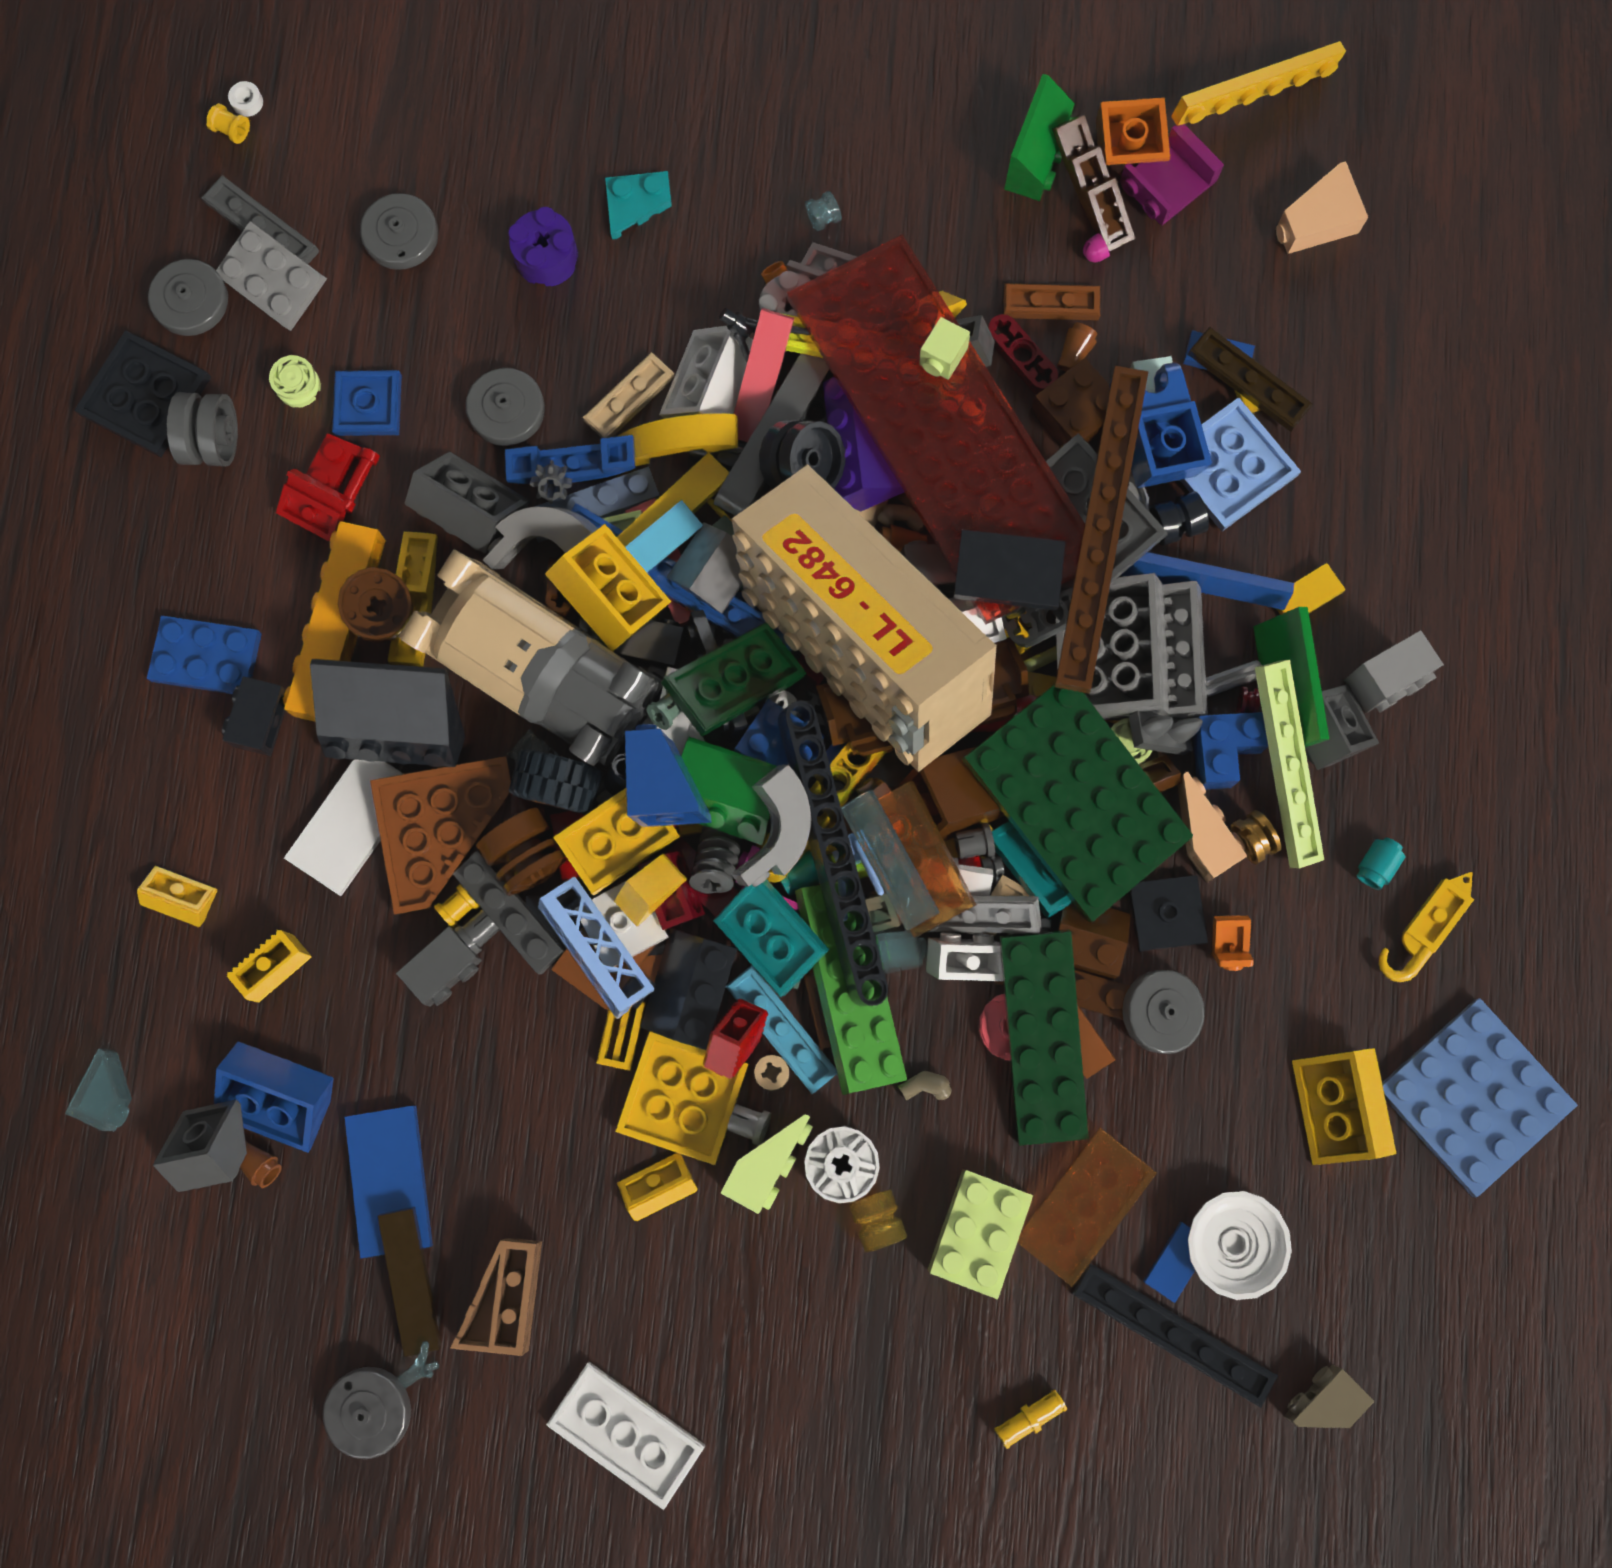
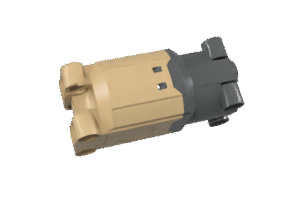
[398,549,663,768]

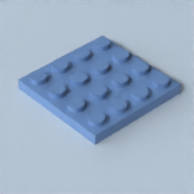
[1382,998,1578,1198]

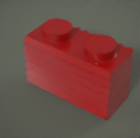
[703,999,768,1079]

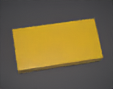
[1277,563,1346,615]

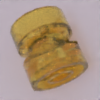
[848,1189,908,1253]

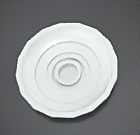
[1188,1191,1292,1300]

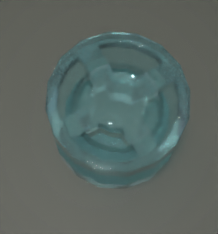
[805,191,842,231]

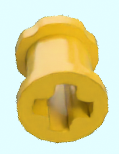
[206,103,250,144]
[434,884,480,929]

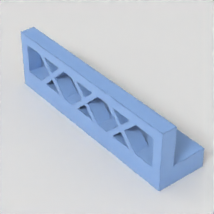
[538,876,654,1019]

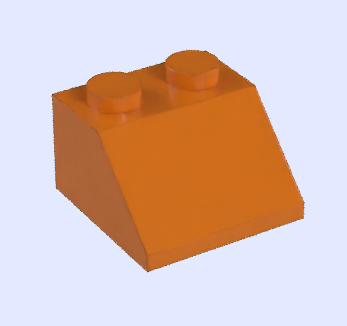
[1096,98,1170,165]

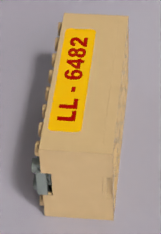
[732,465,997,772]

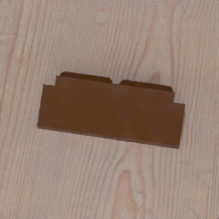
[816,637,1029,756]

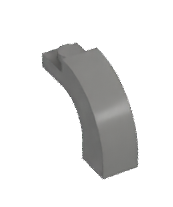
[483,507,598,569]
[731,765,811,887]

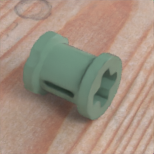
[646,690,683,730]

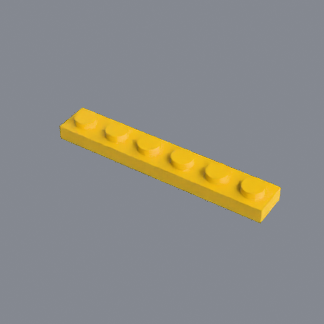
[1171,41,1346,126]

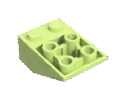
[721,1114,813,1214]

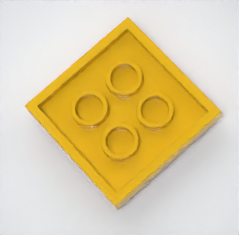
[615,1031,749,1165]

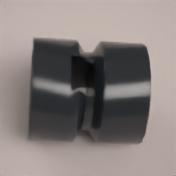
[1149,491,1209,546]

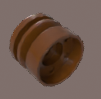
[338,567,414,643]
[476,808,568,896]

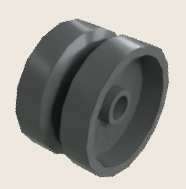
[167,392,238,466]

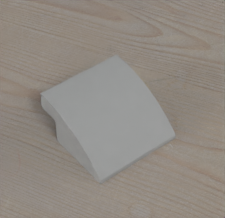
[1056,573,1207,720]

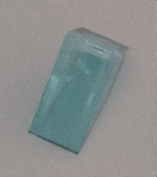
[876,930,928,974]
[65,1049,132,1131]

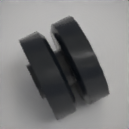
[759,420,845,489]

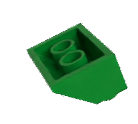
[1004,74,1075,201]
[681,736,777,845]

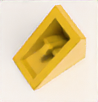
[614,854,687,927]

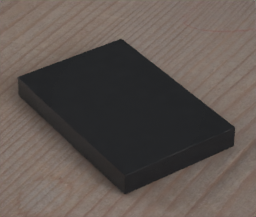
[954,530,1066,610]

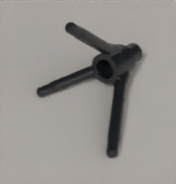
[719,308,811,363]

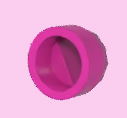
[1083,233,1110,263]

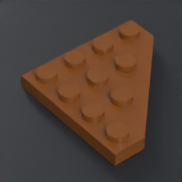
[370,756,511,915]

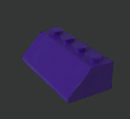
[823,368,913,512]

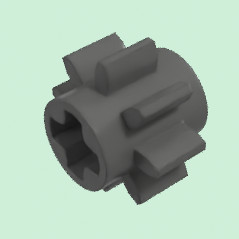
[530,460,572,504]

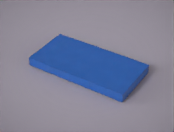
[345,1106,433,1259]

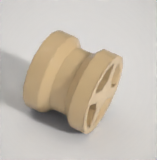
[754,1055,790,1091]

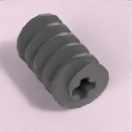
[689,825,743,894]

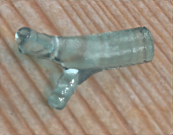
[397,1341,439,1389]

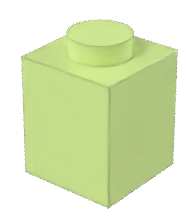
[919,317,970,380]

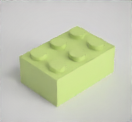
[927,1169,1033,1299]

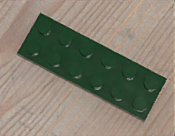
[999,930,1089,1146]

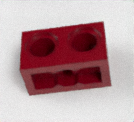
[638,850,705,930]

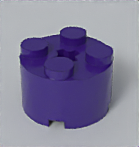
[509,207,578,286]

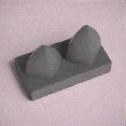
[1129,711,1203,755]

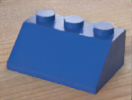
[214,1041,334,1153]

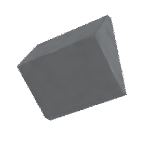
[667,522,742,614]

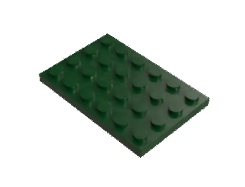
[962,683,1193,922]

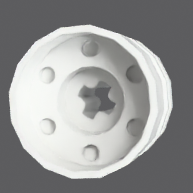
[804,1127,880,1203]

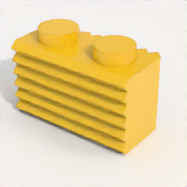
[227,930,312,1003]

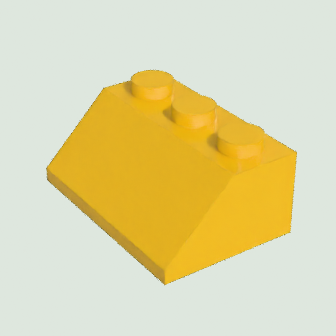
[545,524,672,652]
[1292,1048,1396,1165]

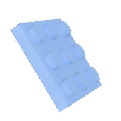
[1179,398,1301,531]

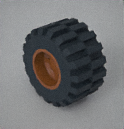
[509,749,603,814]

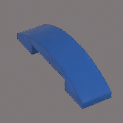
[505,435,635,484]

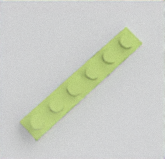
[1255,660,1324,868]

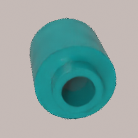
[1356,837,1406,890]
[780,850,819,897]

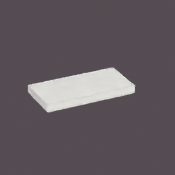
[284,760,403,896]
[546,1362,705,1510]

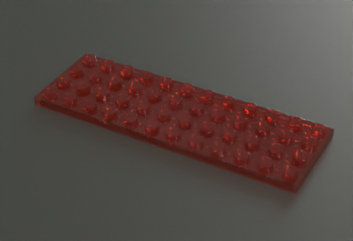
[787,235,1085,625]

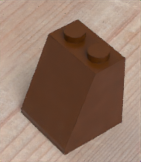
[893,747,1004,851]

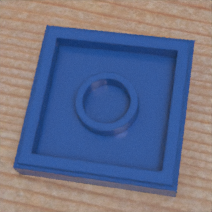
[332,370,402,436]

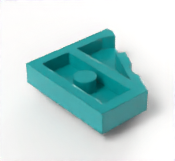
[605,171,672,239]

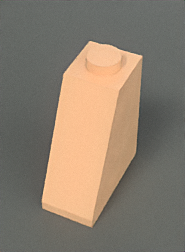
[1276,161,1368,254]

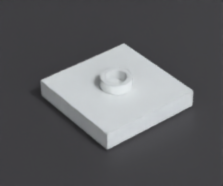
[575,881,669,967]

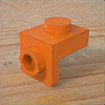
[1212,915,1254,971]

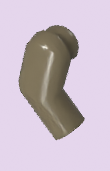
[898,1071,952,1101]

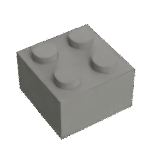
[1344,630,1444,714]

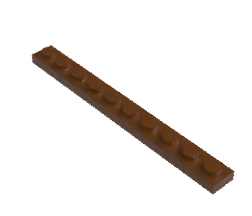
[1055,366,1149,694]

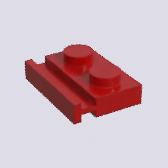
[276,469,351,542]

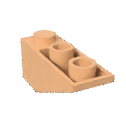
[1178,772,1247,883]

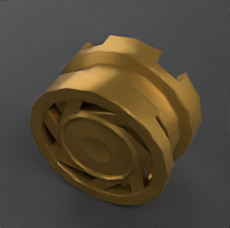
[1230,810,1281,865]

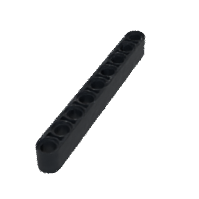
[778,701,888,1006]

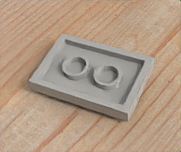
[216,221,327,331]

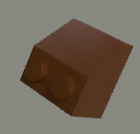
[1055,903,1131,980]

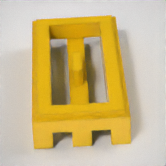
[596,1002,646,1071]

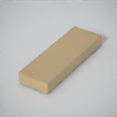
[583,352,675,438]

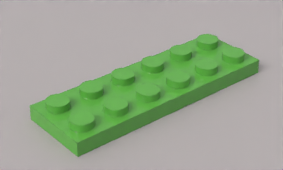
[795,882,907,1095]

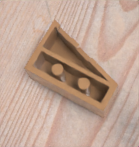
[450,1238,542,1356]

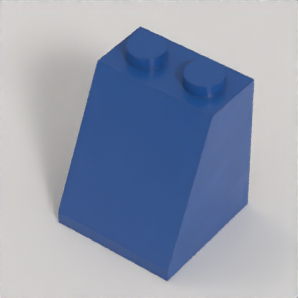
[625,724,712,827]

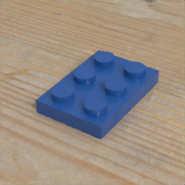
[147,615,262,694]

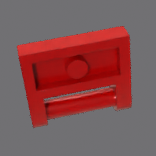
[306,433,380,514]

